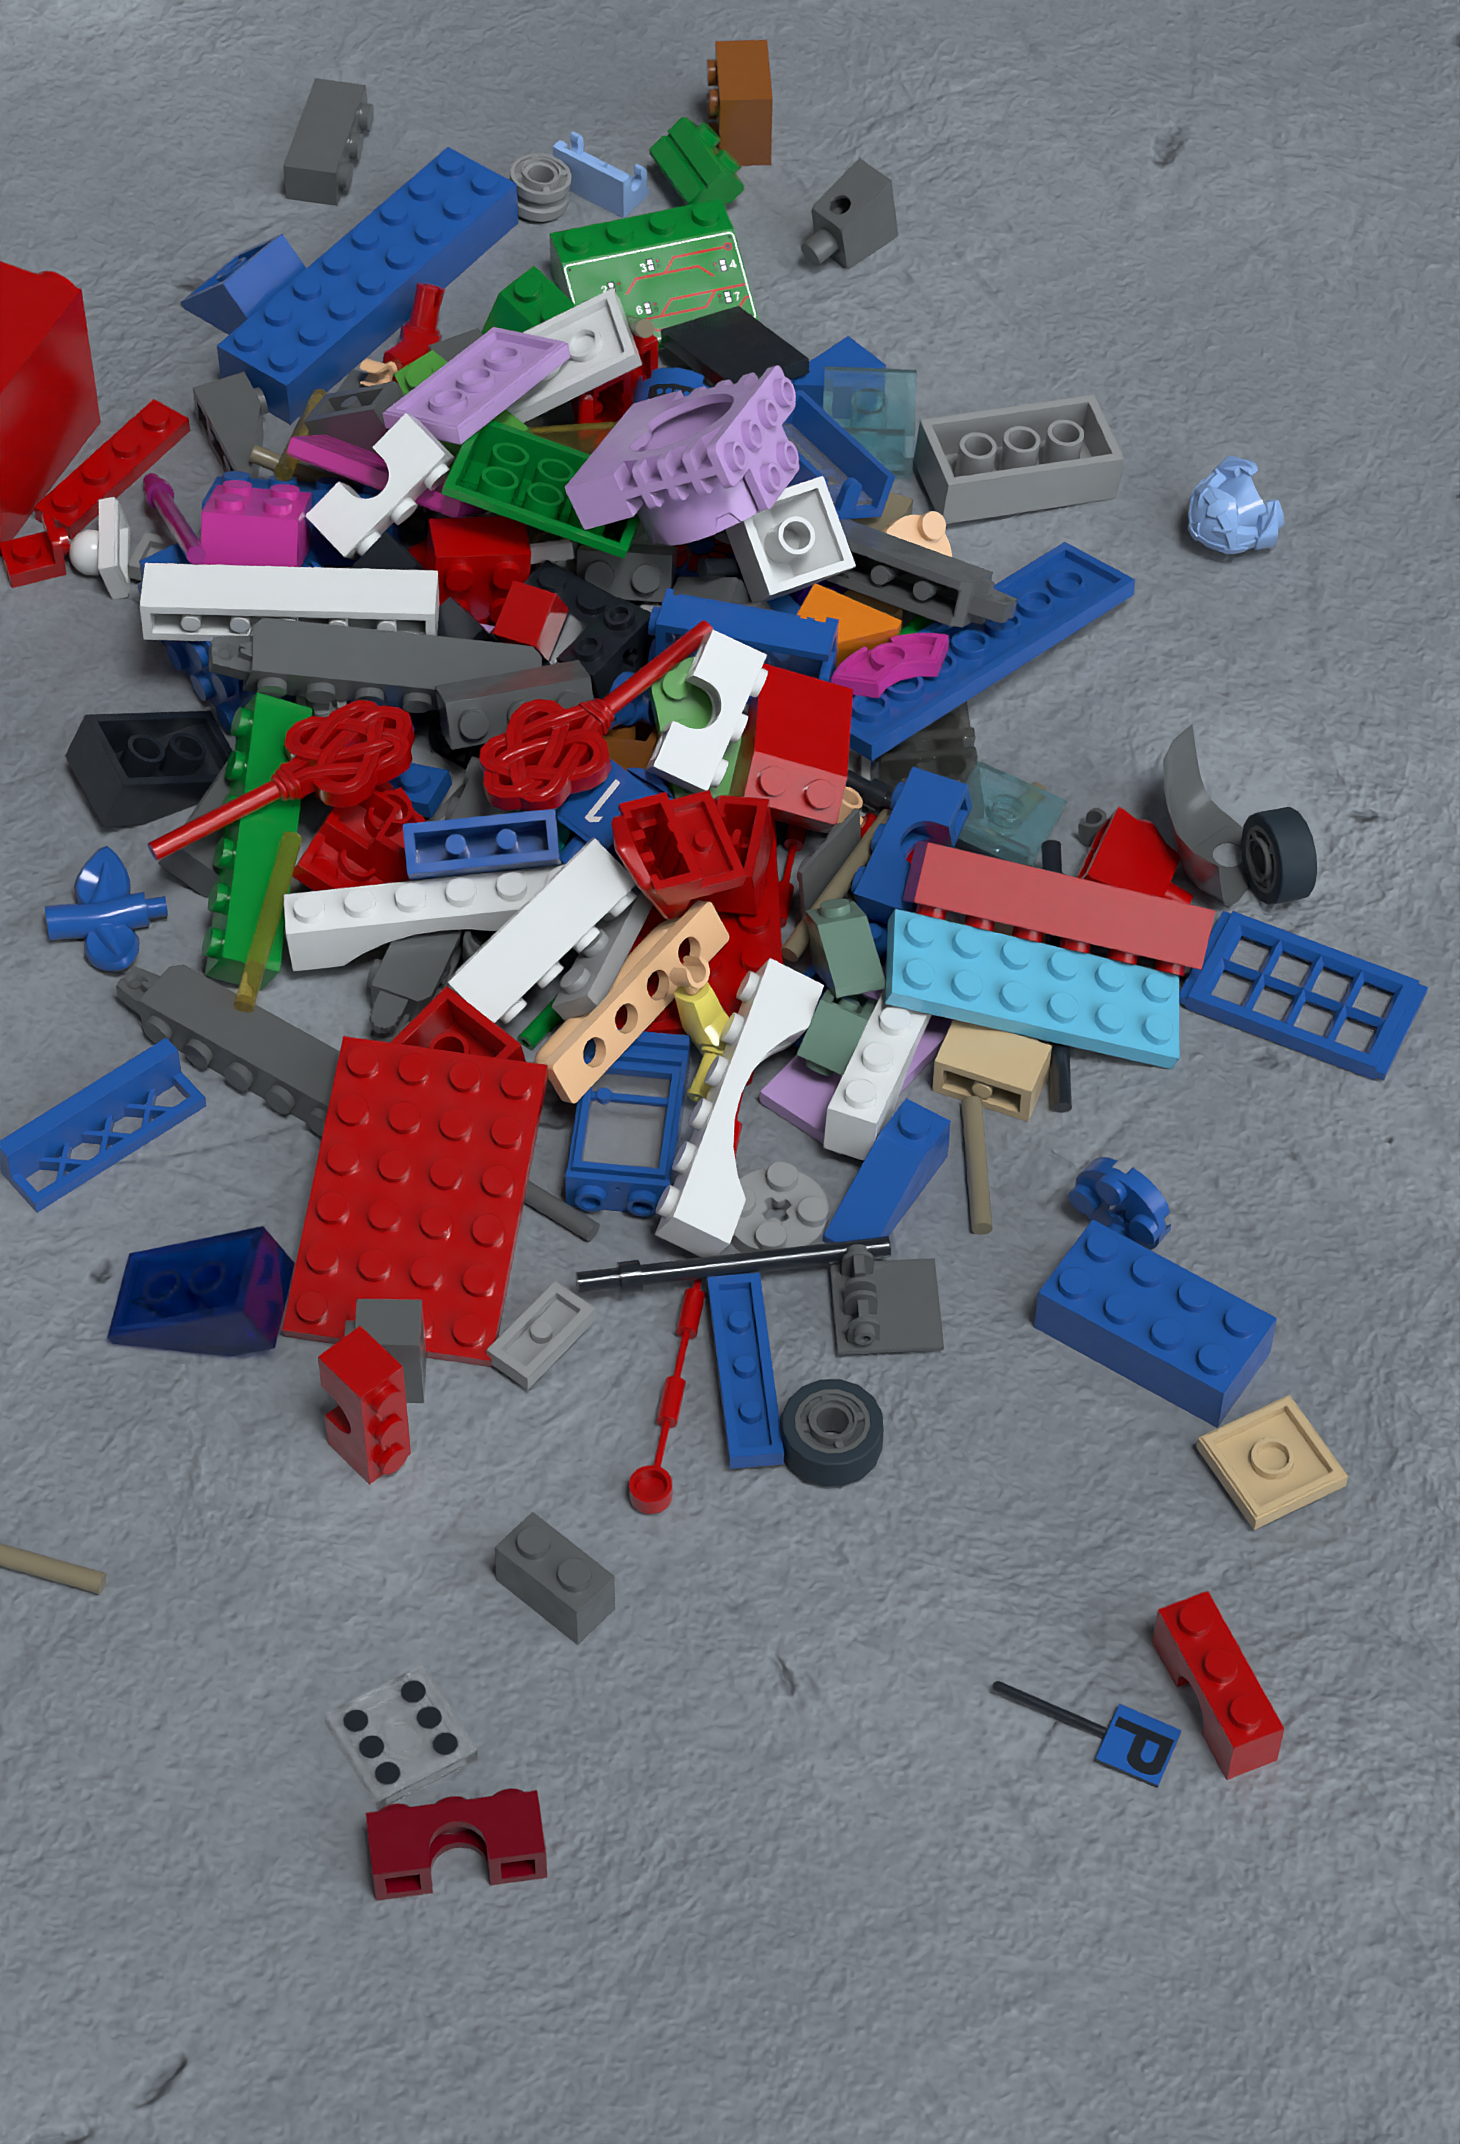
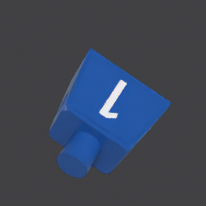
[556,758,657,866]

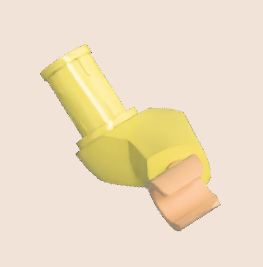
[669,956,729,1103]

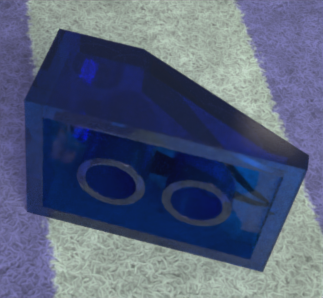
[107,1226,295,1357]

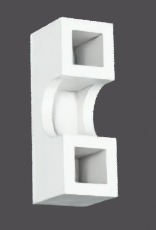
[305,413,456,560]
[645,630,768,793]

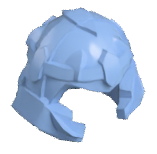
[1188,455,1285,554]

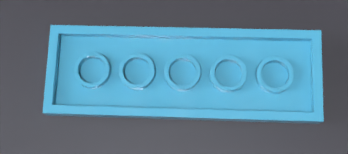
[885,909,1180,1069]

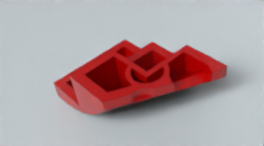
[290,781,427,891]

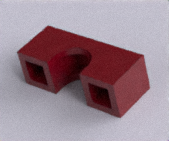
[366,1789,547,1901]

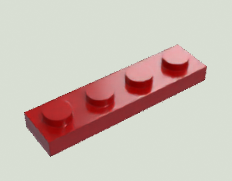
[34,399,190,540]

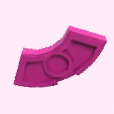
[831,633,949,698]

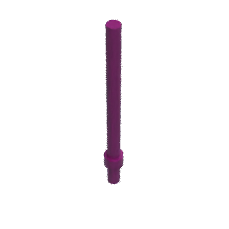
[143,473,206,565]

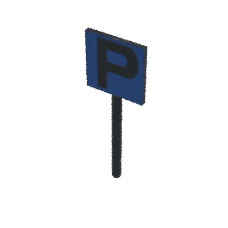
[992,1681,1182,1788]

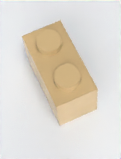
[932,1019,1052,1122]

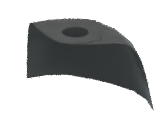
[1163,724,1250,906]

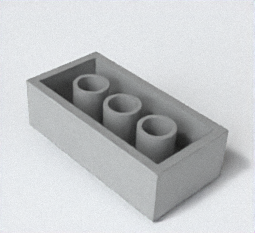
[914,394,1124,524]

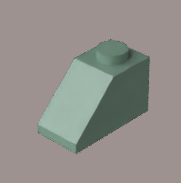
[806,898,886,998]
[797,988,878,1076]

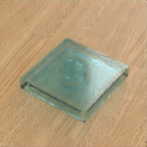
[959,761,1067,867]

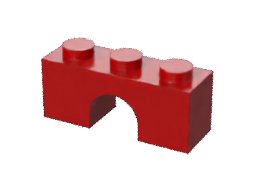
[318,1325,411,1485]
[1152,1591,1285,1780]

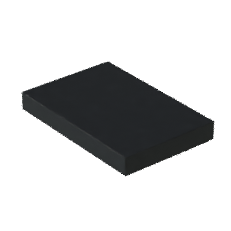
[661,305,809,385]

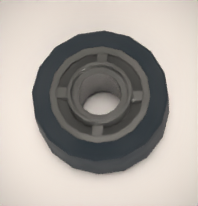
[1241,807,1317,905]
[781,1379,884,1486]

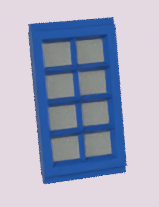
[1179,911,1428,1081]

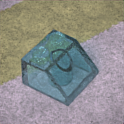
[821,366,917,475]

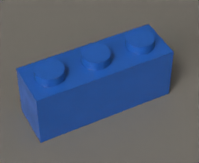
[403,809,561,881]

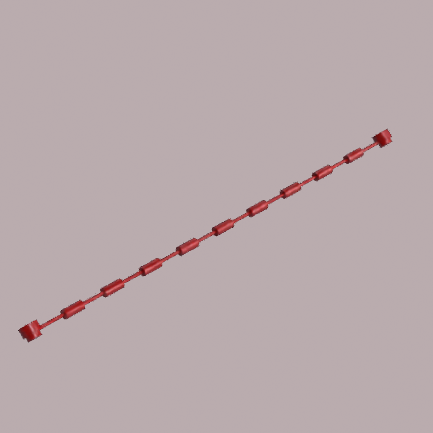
[629,824,807,1514]

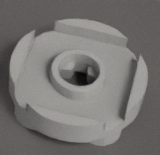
[731,1161,829,1253]

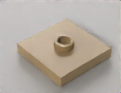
[1196,1395,1348,1530]

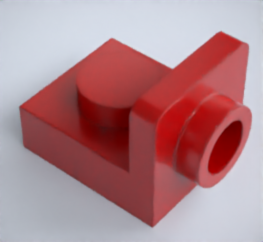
[0,512,70,588]

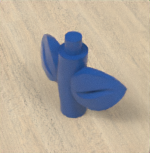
[45,846,168,971]

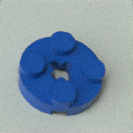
[1068,1157,1171,1250]

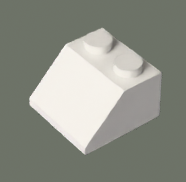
[726,476,856,602]

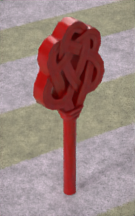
[479,620,714,812]
[148,700,415,861]

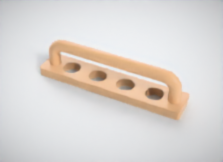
[534,900,729,1103]

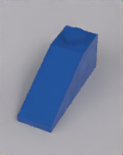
[823,1098,951,1243]

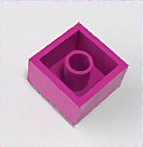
[201,480,312,567]

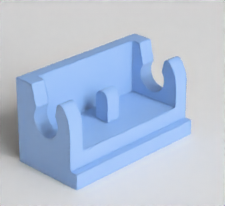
[553,132,650,218]

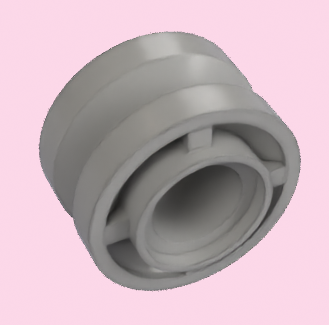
[509,153,572,222]

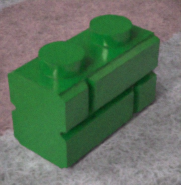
[649,117,745,208]

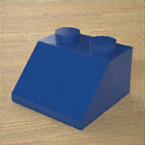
[180,234,306,335]

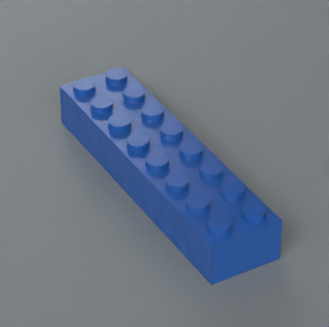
[217,147,518,425]

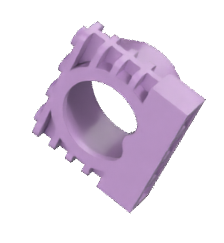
[564,366,799,546]

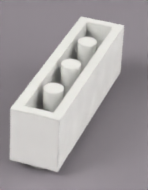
[448,837,637,1025]

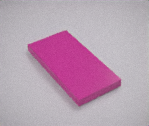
[286,434,488,518]

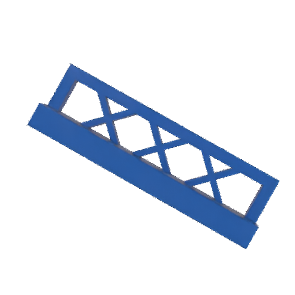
[0,1038,206,1213]

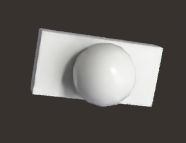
[69,497,130,600]
[529,532,581,575]

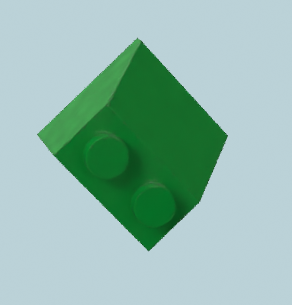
[481,265,577,335]

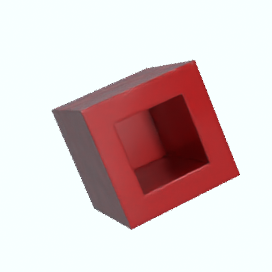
[492,581,569,662]

